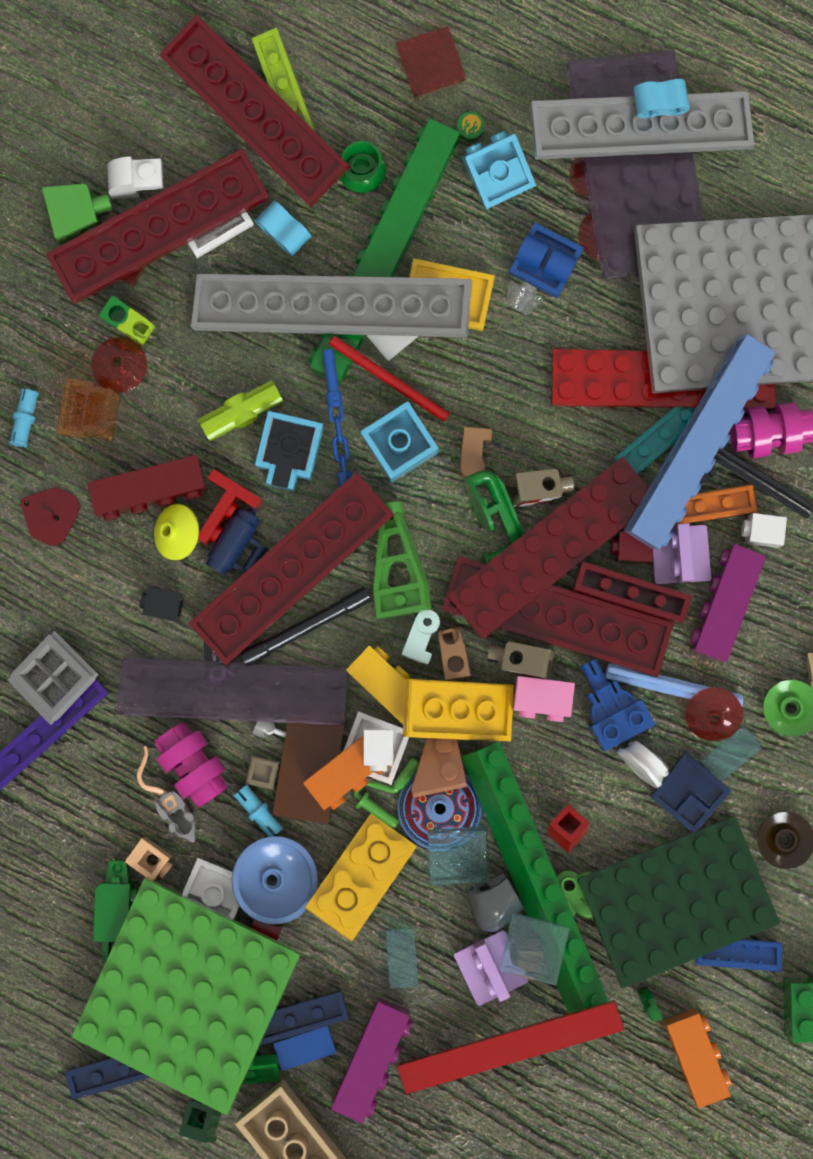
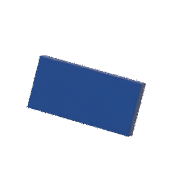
[273,1026,337,1071]

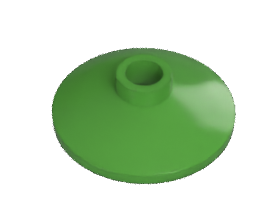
[763,680,813,737]

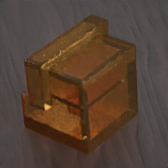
[56,378,121,441]

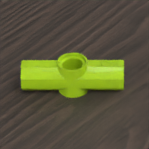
[198,380,283,441]

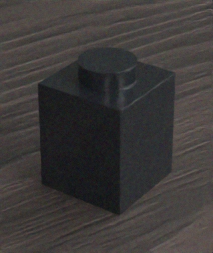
[140,587,185,622]

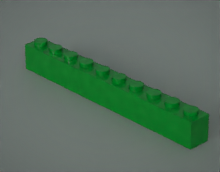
[308,118,460,386]
[461,741,609,1013]

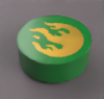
[457,112,484,142]

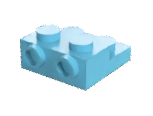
[461,130,536,209]

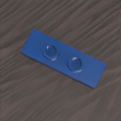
[694,939,782,972]

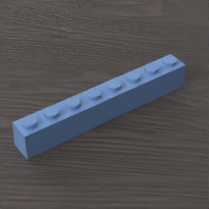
[624,334,776,549]

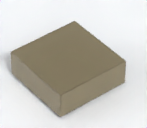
[245,755,280,790]

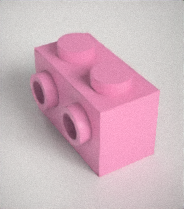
[513,676,575,722]

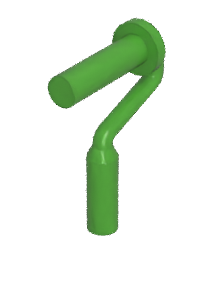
[353,758,419,829]

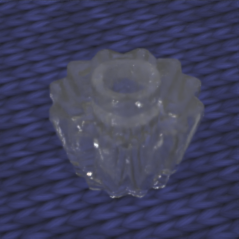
[505,281,544,315]

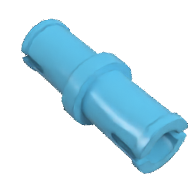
[9,389,39,447]
[233,784,283,837]

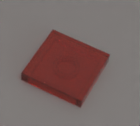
[396,26,466,97]

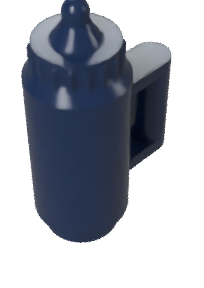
[205,507,268,575]

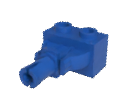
[580,658,656,752]

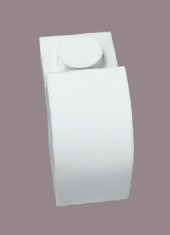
[107,156,164,199]

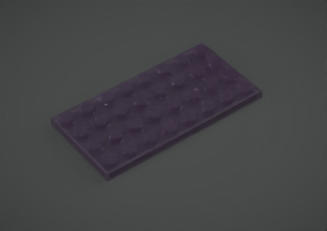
[566,50,704,279]

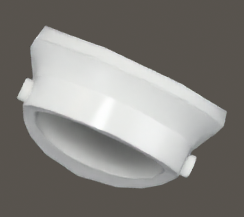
[617,741,669,788]

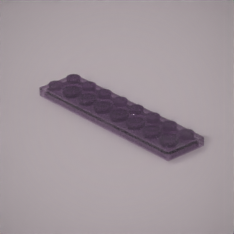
[116,657,348,725]

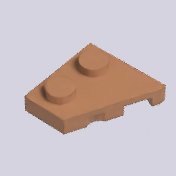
[412,738,467,798]

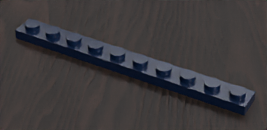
[65,990,350,1100]

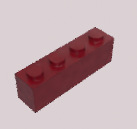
[87,455,208,521]
[571,562,692,625]

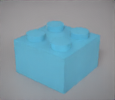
[360,401,439,483]

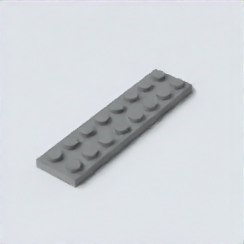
[529,91,754,160]

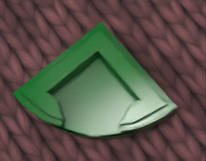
[637,986,662,1022]

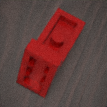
[198,469,263,546]

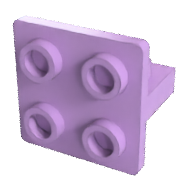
[653,523,711,585]
[454,930,528,1006]

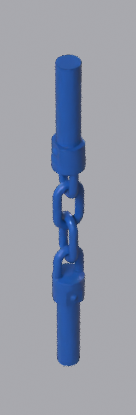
[322,349,352,487]

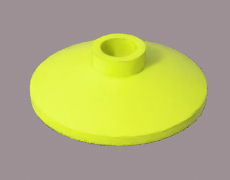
[154,504,199,560]

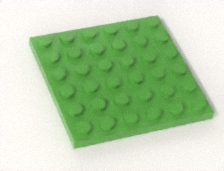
[72,877,302,1115]

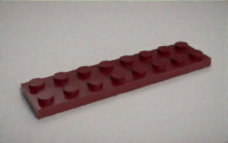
[159,14,350,208]
[46,148,270,304]
[447,457,649,640]
[189,472,395,665]
[442,556,674,677]

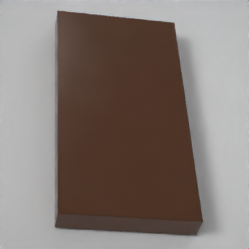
[272,703,347,824]

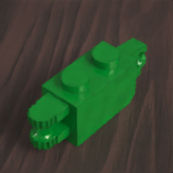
[93,860,138,963]

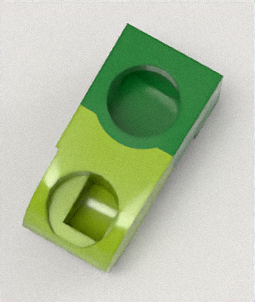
[99,295,155,345]

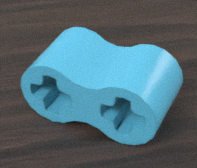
[633,79,690,119]
[254,200,312,257]

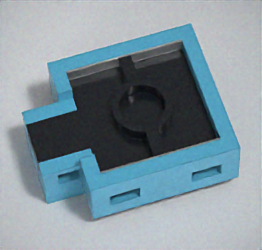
[255,411,324,492]

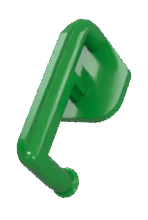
[464,470,524,564]

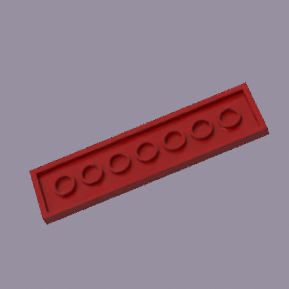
[551,349,775,410]

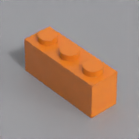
[303,735,389,810]
[662,1008,732,1109]

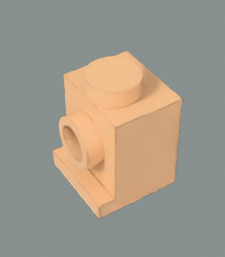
[125,836,173,881]

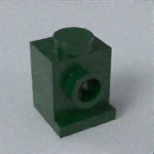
[179,1100,221,1143]

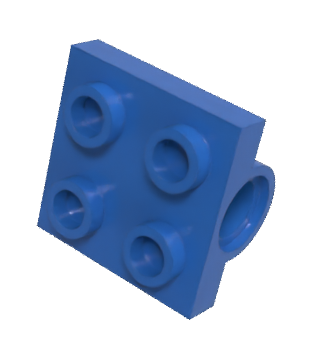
[509,223,584,299]

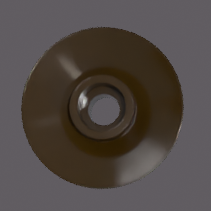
[757,811,813,869]

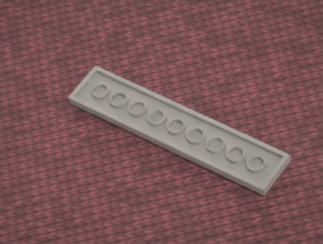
[191,274,472,337]

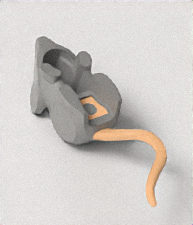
[137,746,197,842]

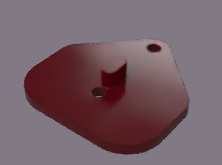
[21,487,80,546]

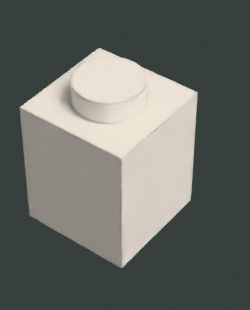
[741,513,787,548]
[364,729,393,771]

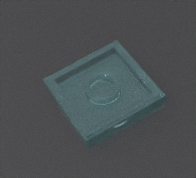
[428,826,487,885]
[499,912,570,986]

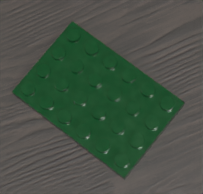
[577,816,780,988]

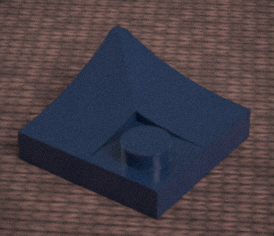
[650,750,731,833]

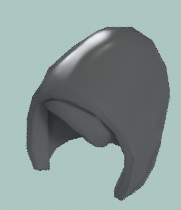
[467,872,524,932]

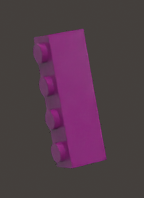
[689,544,766,663]
[331,997,413,1124]

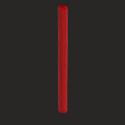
[328,335,450,422]

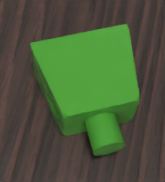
[42,184,113,246]

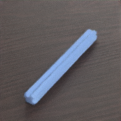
[605,663,743,711]

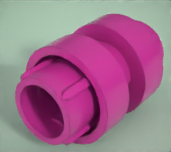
[730,402,813,459]
[154,722,227,808]

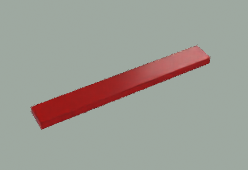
[397,1000,625,1094]

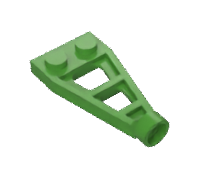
[373,502,432,619]

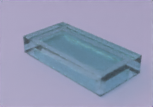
[700,726,762,782]
[386,928,418,989]

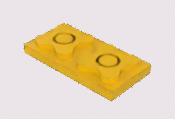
[403,679,514,741]
[305,814,417,942]

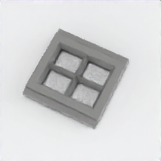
[8,631,99,725]

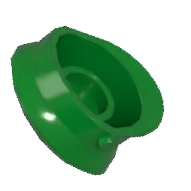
[340,141,386,193]

